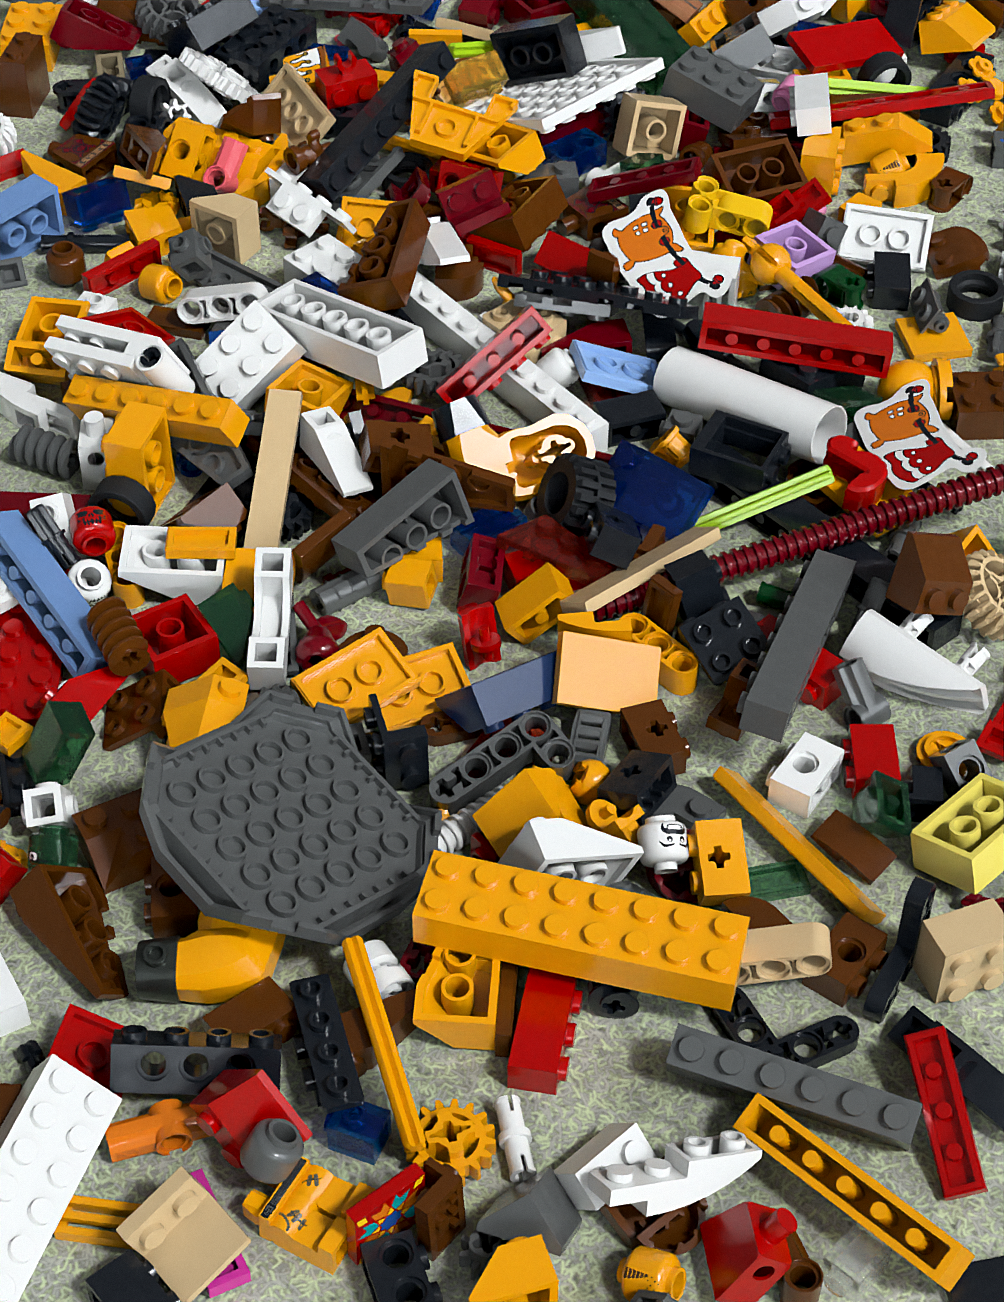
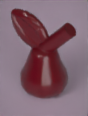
[292,600,348,672]

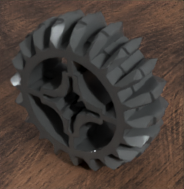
[134,0,202,44]

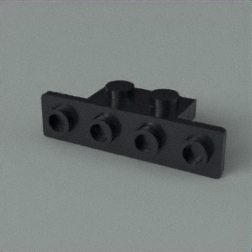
[289,974,365,1114]

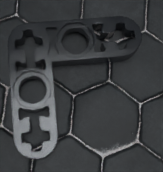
[862,875,937,1022]
[710,987,859,1068]

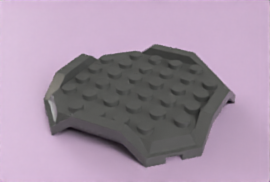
[139,689,442,946]

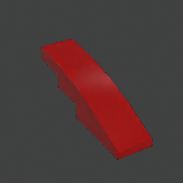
[714,177,833,243]

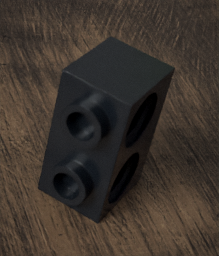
[360,1229,443,1302]

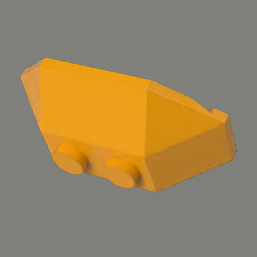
[840,112,933,167]

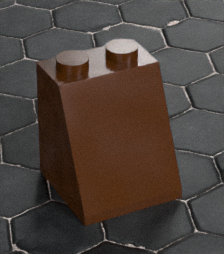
[0,32,51,119]

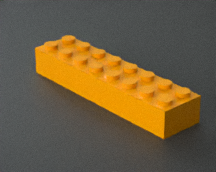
[412,850,750,1012]

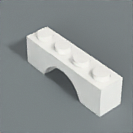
[247,547,294,690]

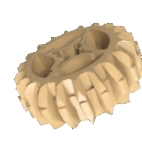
[963,549,1004,641]

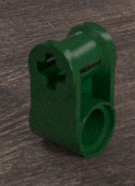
[811,263,866,310]

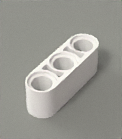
[177,282,268,324]

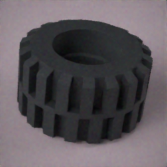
[536,452,616,539]

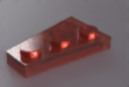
[495,515,617,586]

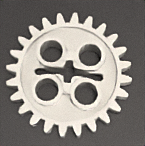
[179,47,260,104]

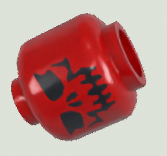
[69,506,116,556]

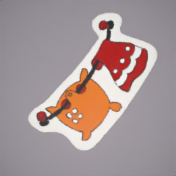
[602,189,732,318]
[854,379,987,490]

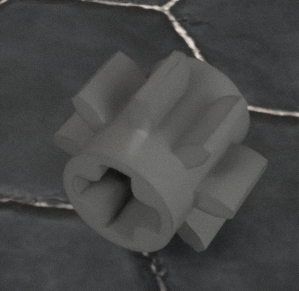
[459,1226,509,1281]

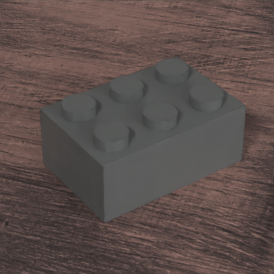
[660,45,765,133]

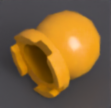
[877,357,953,420]

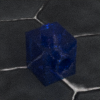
[323,1101,392,1165]

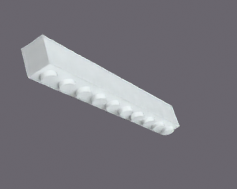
[402,271,609,452]

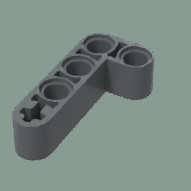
[429,710,575,815]

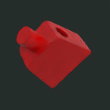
[700,1201,798,1302]

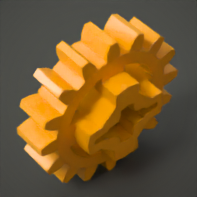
[405,1099,496,1187]

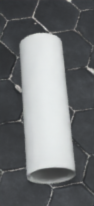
[653,346,847,465]

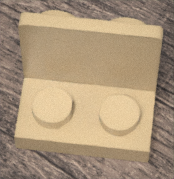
[115,1166,251,1302]

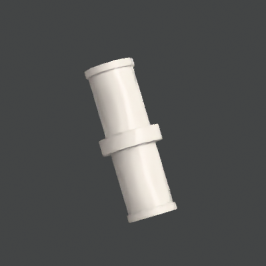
[494,1095,537,1182]

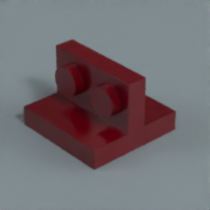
[435,167,512,237]

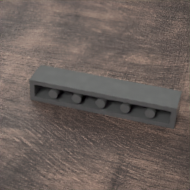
[665,1023,923,1151]

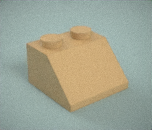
[189,193,261,264]

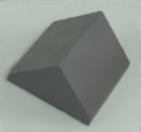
[476,1167,582,1256]

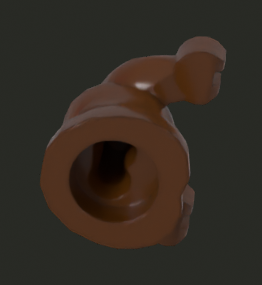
[283,129,331,175]

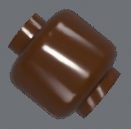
[45,241,87,285]

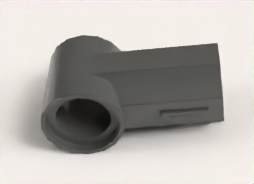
[832,657,891,727]

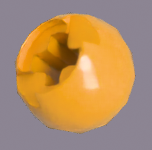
[567,759,611,806]

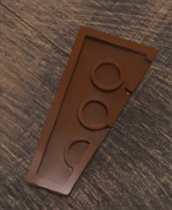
[380,437,516,512]

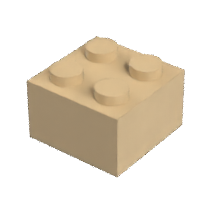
[612,92,687,161]
[913,898,1004,1004]

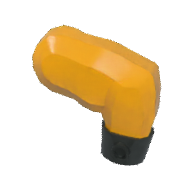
[135,910,286,1004]

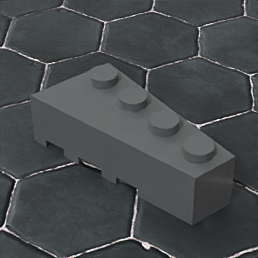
[331,458,475,578]

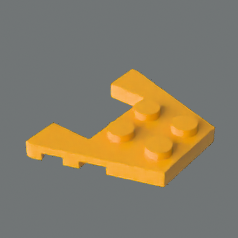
[410,69,519,162]

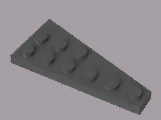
[259,0,434,15]
[168,338,255,489]

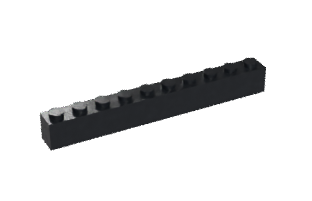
[690,443,963,651]

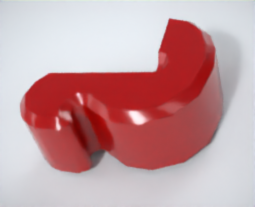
[823,435,888,511]

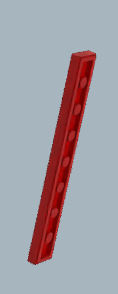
[768,81,995,131]

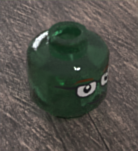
[27,825,79,870]

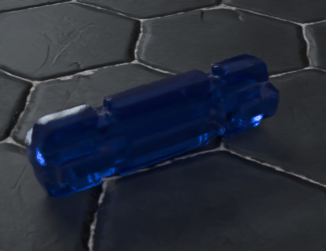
[307,43,350,62]

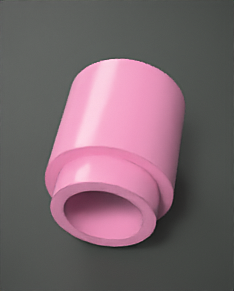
[771,74,800,111]

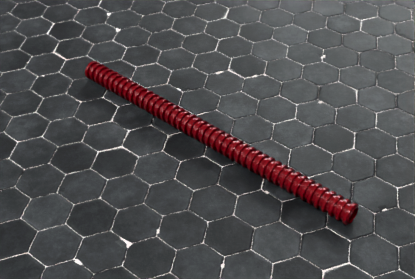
[593,464,1004,622]

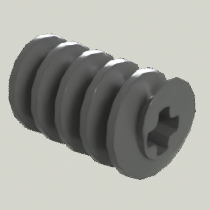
[8,423,80,480]

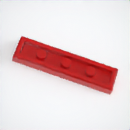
[904,1025,988,1201]

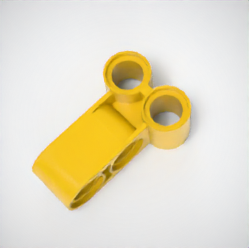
[682,175,773,239]

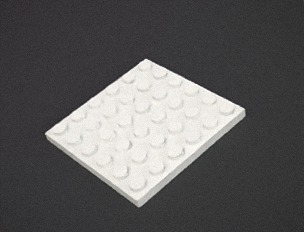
[461,57,665,134]

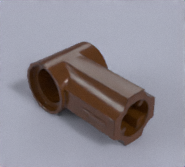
[776,1231,824,1302]

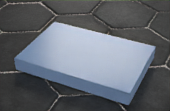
[569,340,658,394]

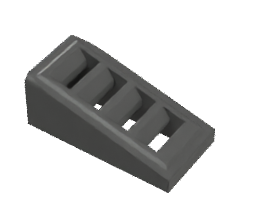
[565,708,612,780]

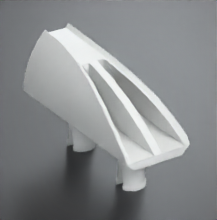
[839,609,990,714]

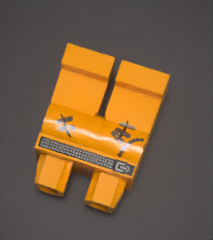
[242,1157,375,1275]

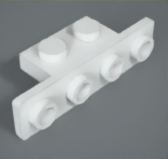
[264,167,357,238]

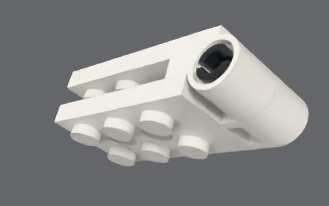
[43,314,195,393]

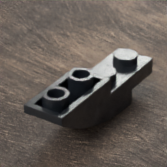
[886,1006,1004,1132]

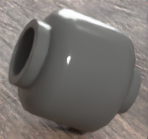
[240,1118,304,1184]

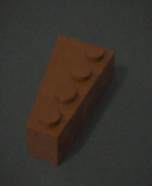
[336,198,431,312]

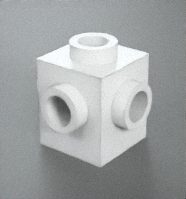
[21,782,79,838]

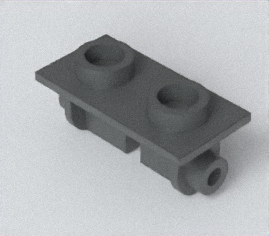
[909,278,949,334]

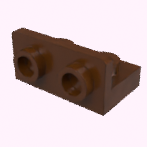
[414,1157,466,1262]

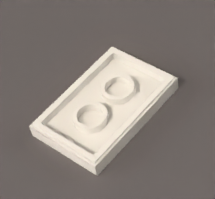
[838,202,934,273]

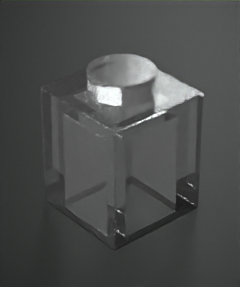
[821,1222,892,1302]

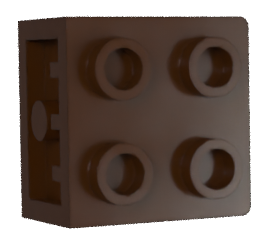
[103,668,182,752]

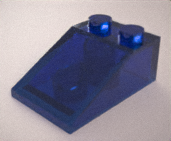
[608,439,715,541]

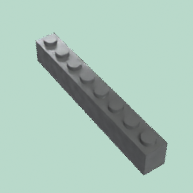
[736,549,857,743]

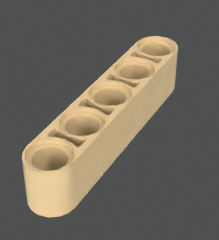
[642,922,832,994]

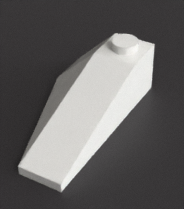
[419,216,470,265]

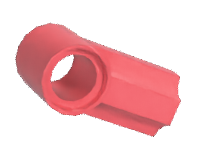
[203,136,249,194]

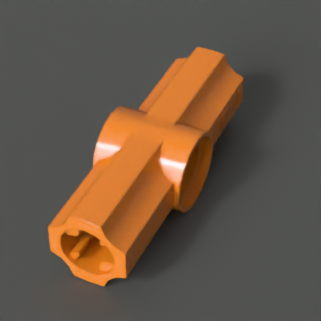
[105,1099,210,1163]

